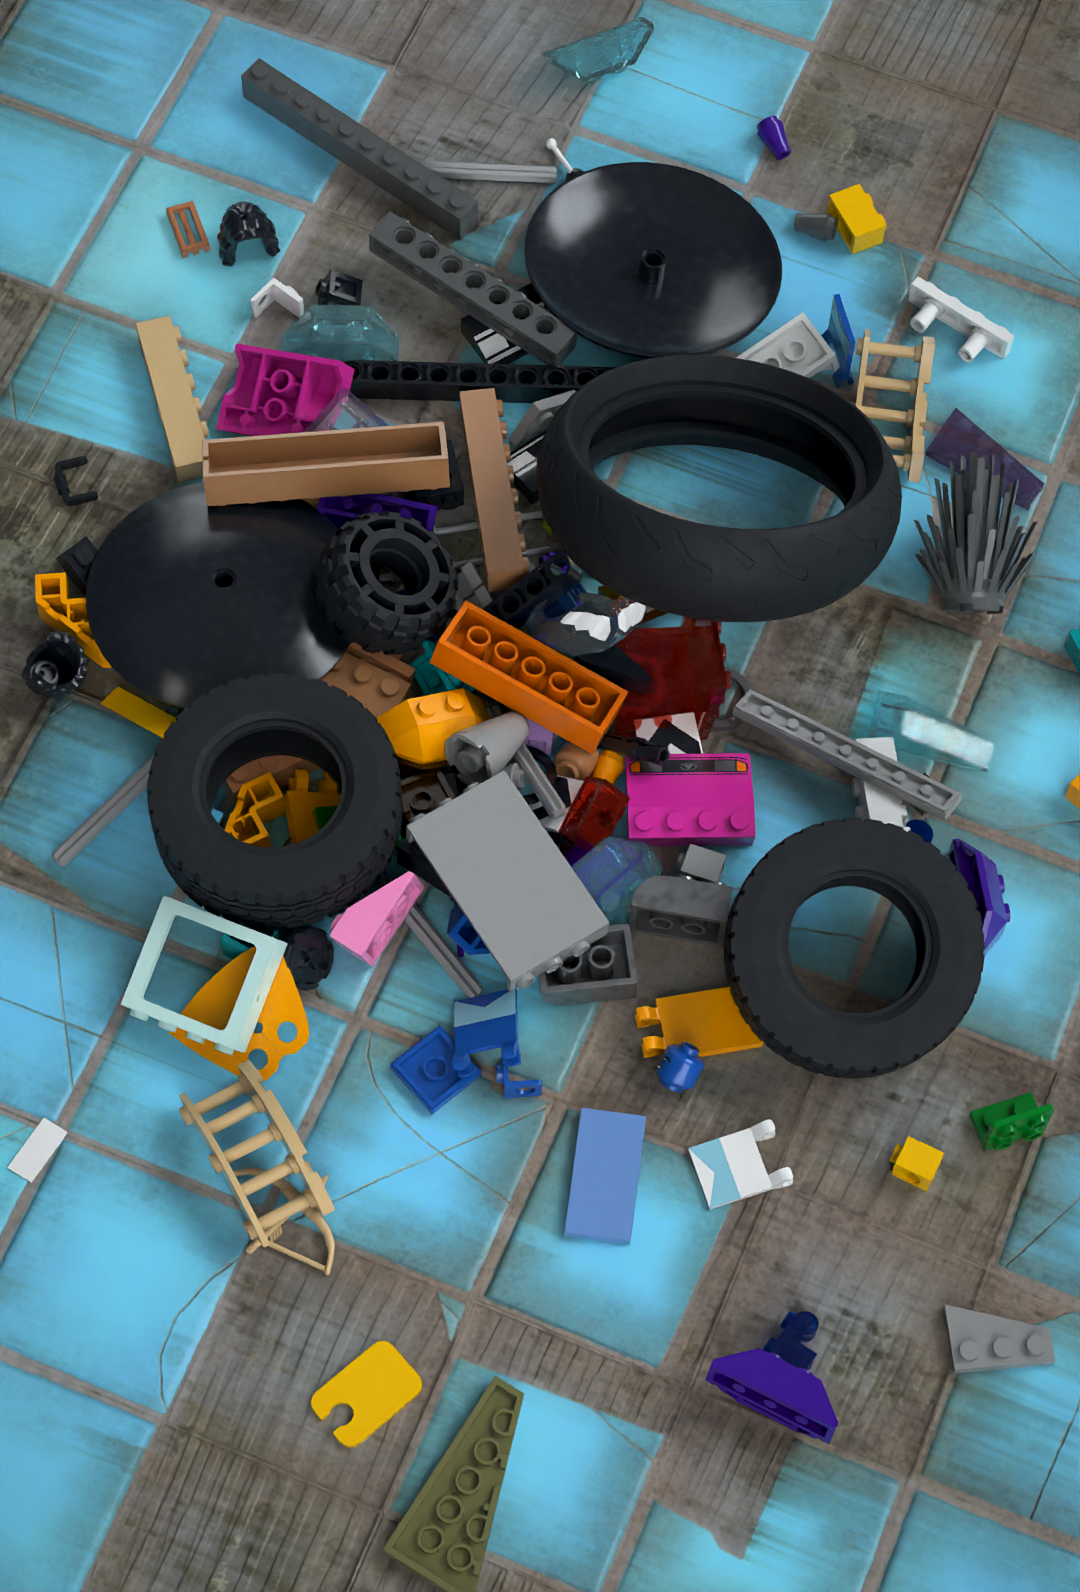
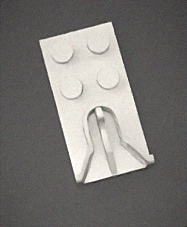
[736,312,839,378]

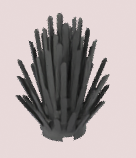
[914,452,1038,615]

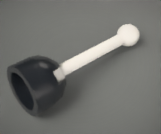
[546,138,585,181]

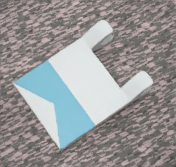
[688,1119,793,1210]

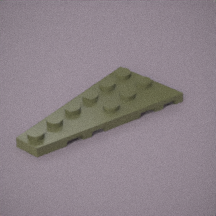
[383,1376,524,1592]

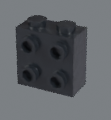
[400,440,464,510]

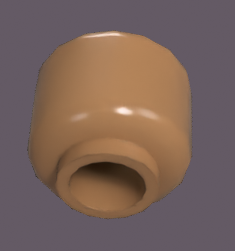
[554,741,600,781]

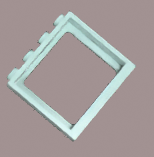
[121,895,288,1055]

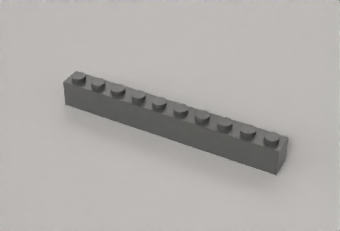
[241,58,478,240]

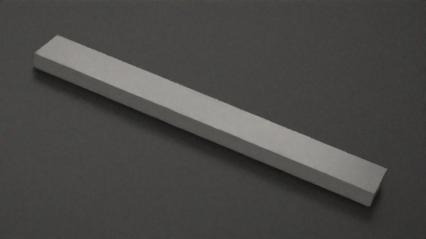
[733,689,962,821]

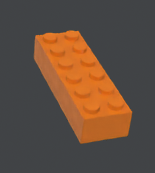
[430,600,628,755]

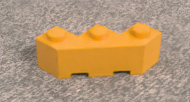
[35,572,112,668]
[224,772,286,847]

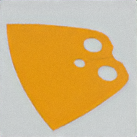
[169,936,309,1082]

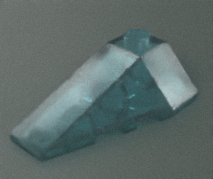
[868,690,993,772]

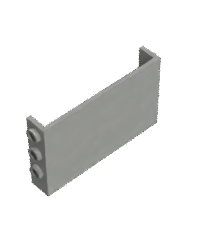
[406,770,609,992]

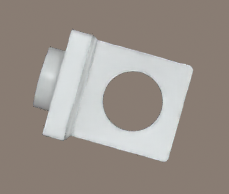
[250,278,304,318]

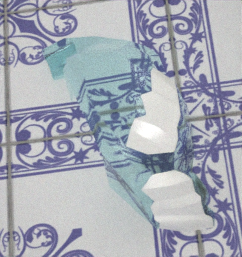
[521,592,646,658]

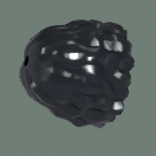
[217,201,280,266]
[21,629,89,699]

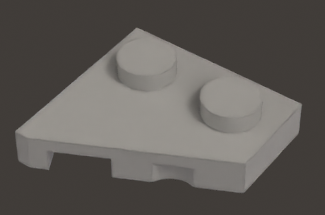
[509,390,576,447]

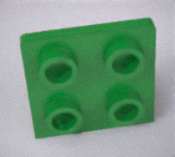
[969,1092,1054,1151]

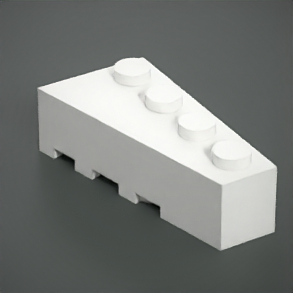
[852,737,910,832]

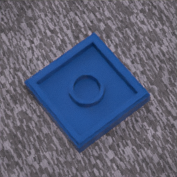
[390,1025,482,1115]

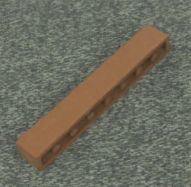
[459,388,529,592]

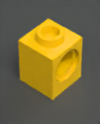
[890,1136,944,1192]

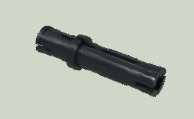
[597,732,670,766]

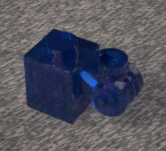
[763,1310,819,1370]

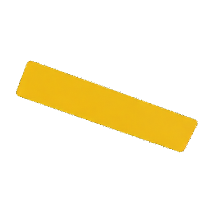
[101,687,176,739]

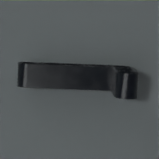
[476,553,582,708]

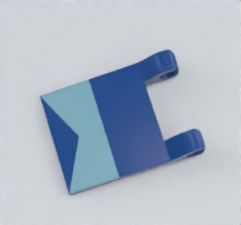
[821,294,855,387]
[452,989,521,1078]

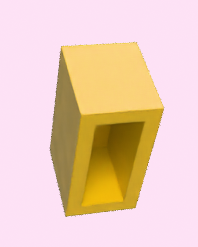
[826,184,887,254]

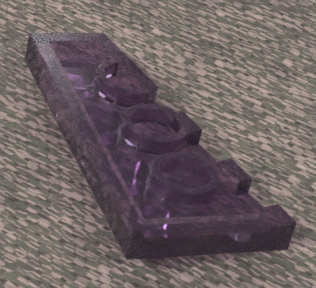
[926,408,1044,511]

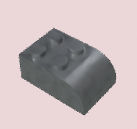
[629,875,733,947]
[538,924,638,1005]

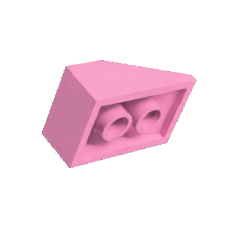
[329,871,425,967]

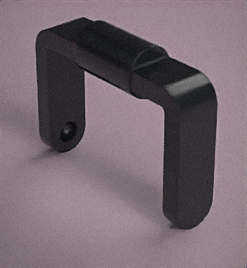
[54,456,98,506]

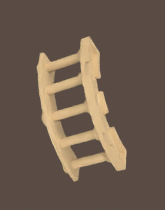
[851,329,935,483]
[178,1060,335,1248]

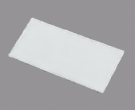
[7,1118,68,1183]

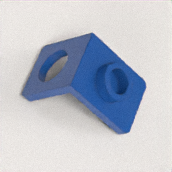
[496,1047,542,1098]

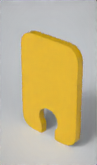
[311,1341,422,1448]

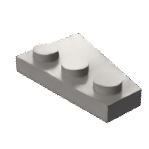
[943,1305,1055,1374]

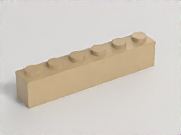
[136,315,209,483]

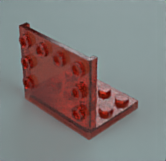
[607,616,731,740]

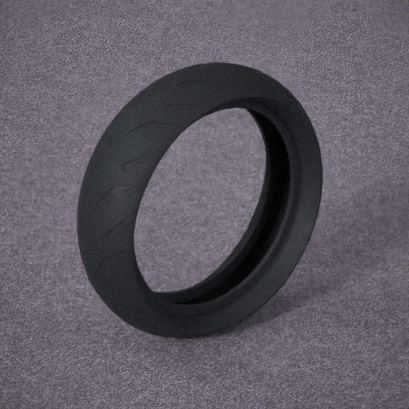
[536,355,902,622]

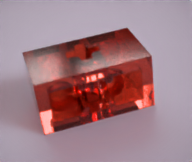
[558,776,630,853]

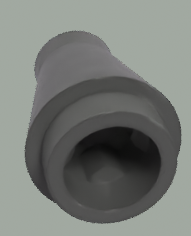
[794,213,838,242]

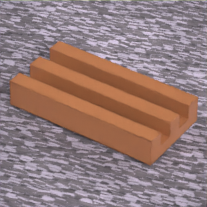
[166,201,210,258]

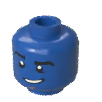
[656,1041,704,1093]

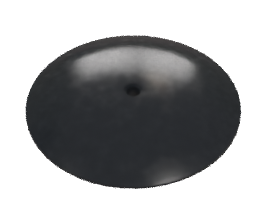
[524,162,782,358]
[86,482,350,709]

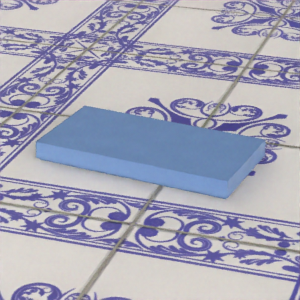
[564,1108,646,1244]

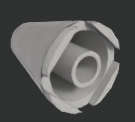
[444,711,529,786]

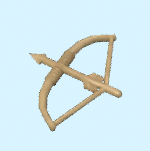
[233,1167,335,1275]

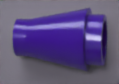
[757,116,791,160]

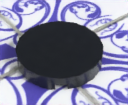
[283,925,334,991]

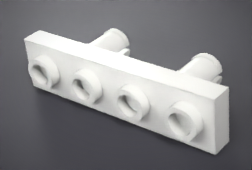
[908,277,1014,363]

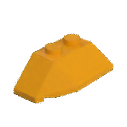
[376,688,490,765]

